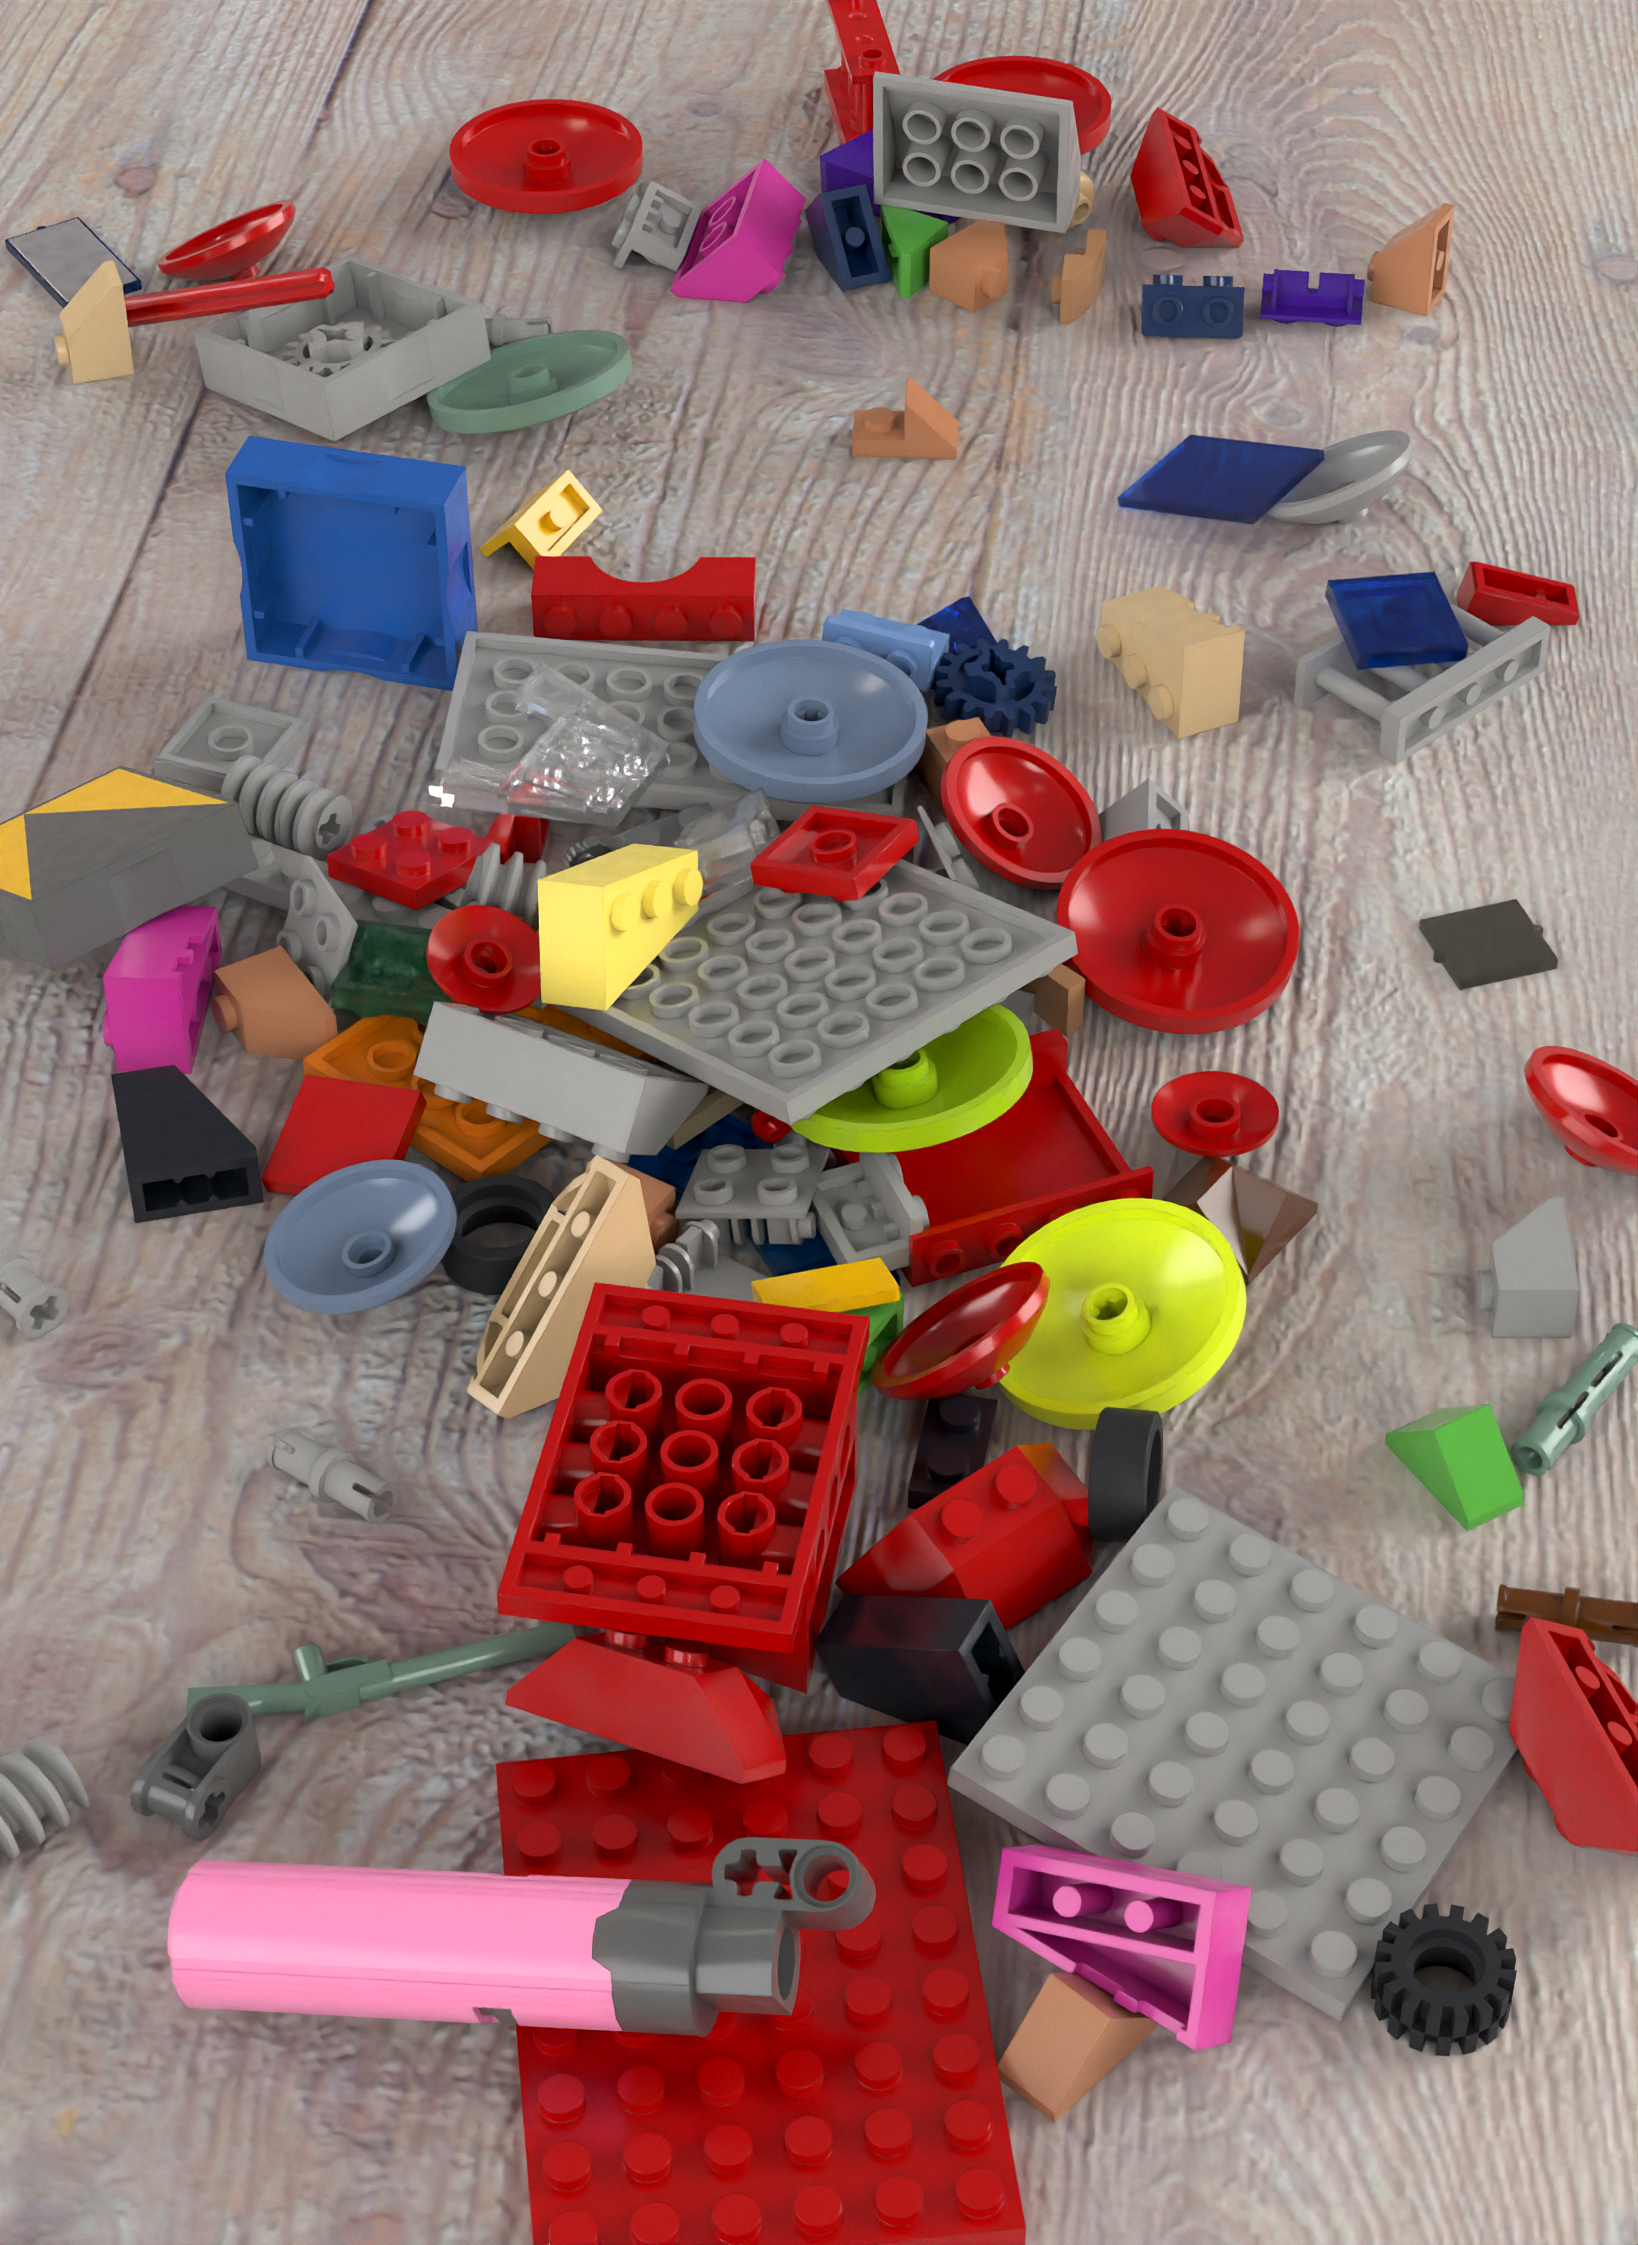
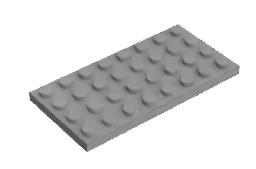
[435,631,907,821]

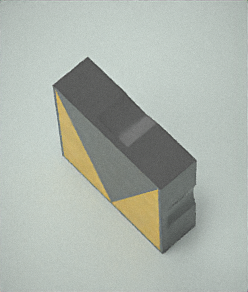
[0,765,259,971]

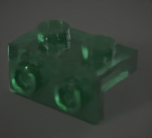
[331,919,458,1025]

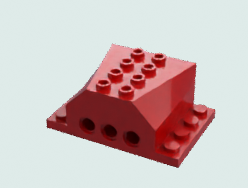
[497,1282,870,1694]

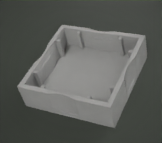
[194,254,491,441]

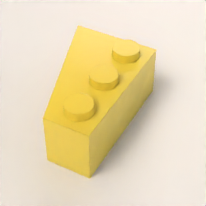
[538,844,703,1011]

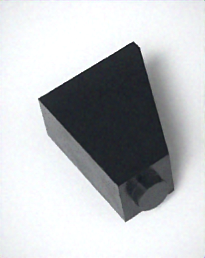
[111,1065,264,1223]
[813,1594,1025,1746]

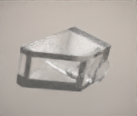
[675,787,781,896]

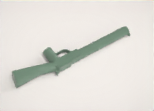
[187,1622,576,1721]

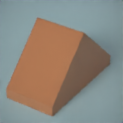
[997,1973,1158,2123]

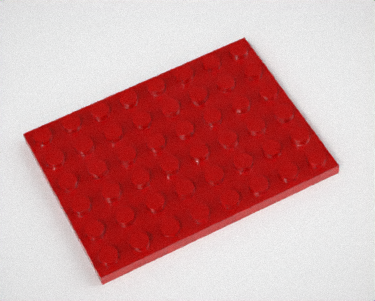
[495,1721,1026,2245]

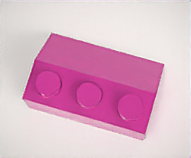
[670,158,806,303]

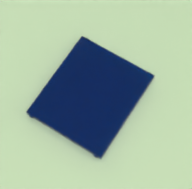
[1117,434,1325,525]

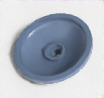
[263,1160,457,1314]

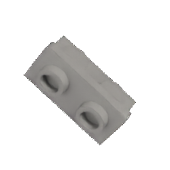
[610,180,703,272]

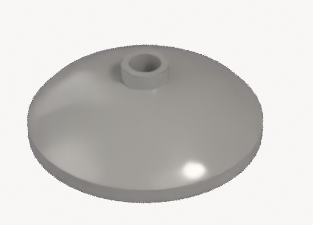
[1259,430,1414,525]

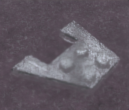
[429,661,670,827]

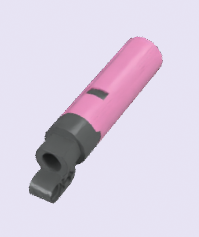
[167,1837,876,2036]

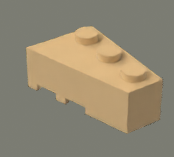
[1096,585,1245,739]

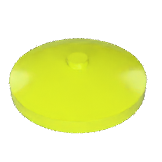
[997,1198,1247,1430]

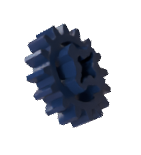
[932,638,1057,738]

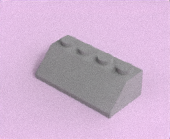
[413,1001,709,1163]

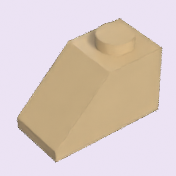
[53,260,135,384]

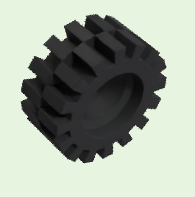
[1371,1903,1517,2056]

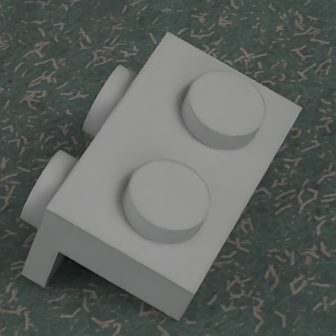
[808,1152,929,1271]

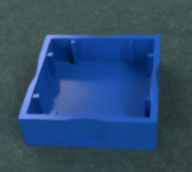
[225,436,478,691]

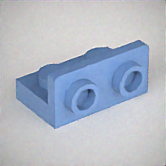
[822,608,950,692]

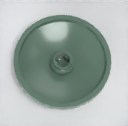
[427,330,633,434]

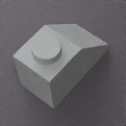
[1476,1197,1580,1338]

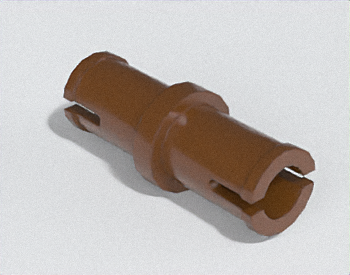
[1495,1584,1638,1648]

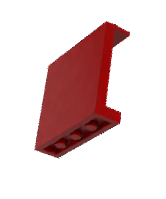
[829,1028,1154,1287]

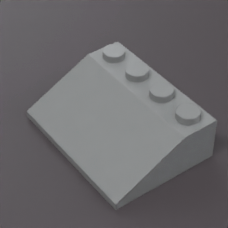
[873,71,1081,234]

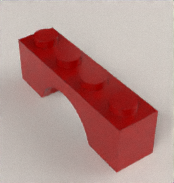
[531,556,757,641]

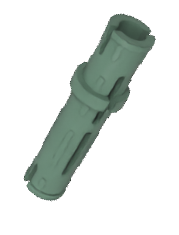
[1511,1323,1638,1476]

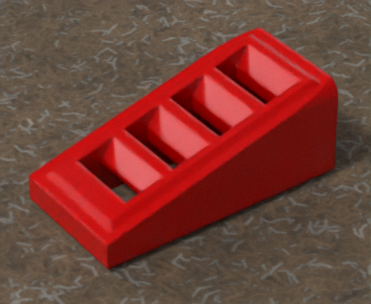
[1457,561,1580,625]

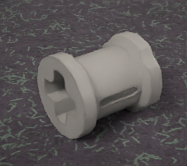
[0,1254,68,1338]

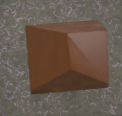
[1161,1156,1318,1286]

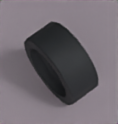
[440,1175,555,1295]
[1088,1407,1163,1543]

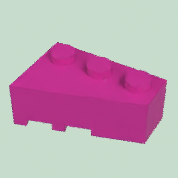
[102,906,223,1074]
[992,1844,1252,2051]

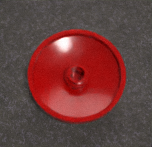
[933,56,1112,155]
[449,99,643,214]
[1054,829,1300,1035]

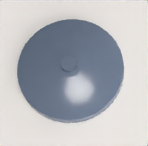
[693,639,928,803]

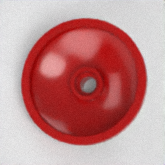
[157,199,296,282]
[941,736,1102,889]
[1524,1046,1638,1176]
[870,1262,1050,1401]

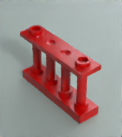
[824,0,900,144]

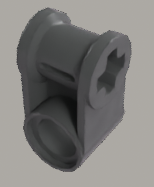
[131,1693,261,1841]

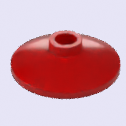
[426,905,541,1015]
[1151,1071,1279,1157]

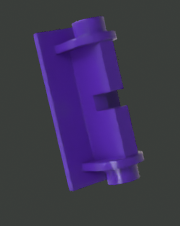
[1260,269,1365,327]

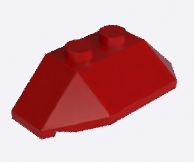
[1130,107,1244,248]
[835,1442,1092,1633]
[1508,1617,1638,1857]
[505,1629,787,1784]

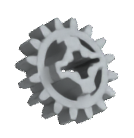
[282,321,394,377]

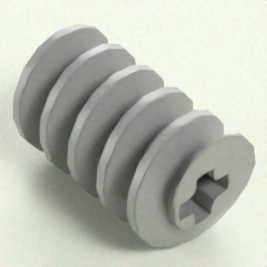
[221,754,353,861]
[458,842,564,932]
[0,1736,90,1861]

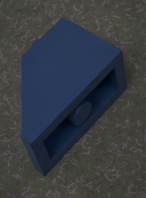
[805,184,891,292]

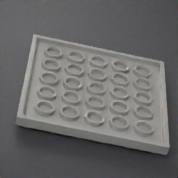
[553,859,1078,1125]
[947,1484,1520,2022]

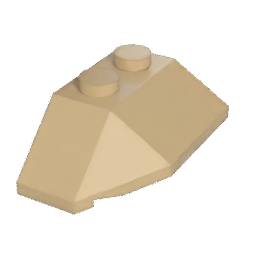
[466,1154,656,1420]

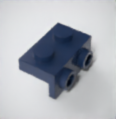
[1141,274,1245,339]

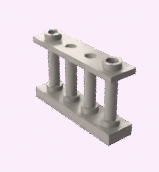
[1294,569,1551,765]

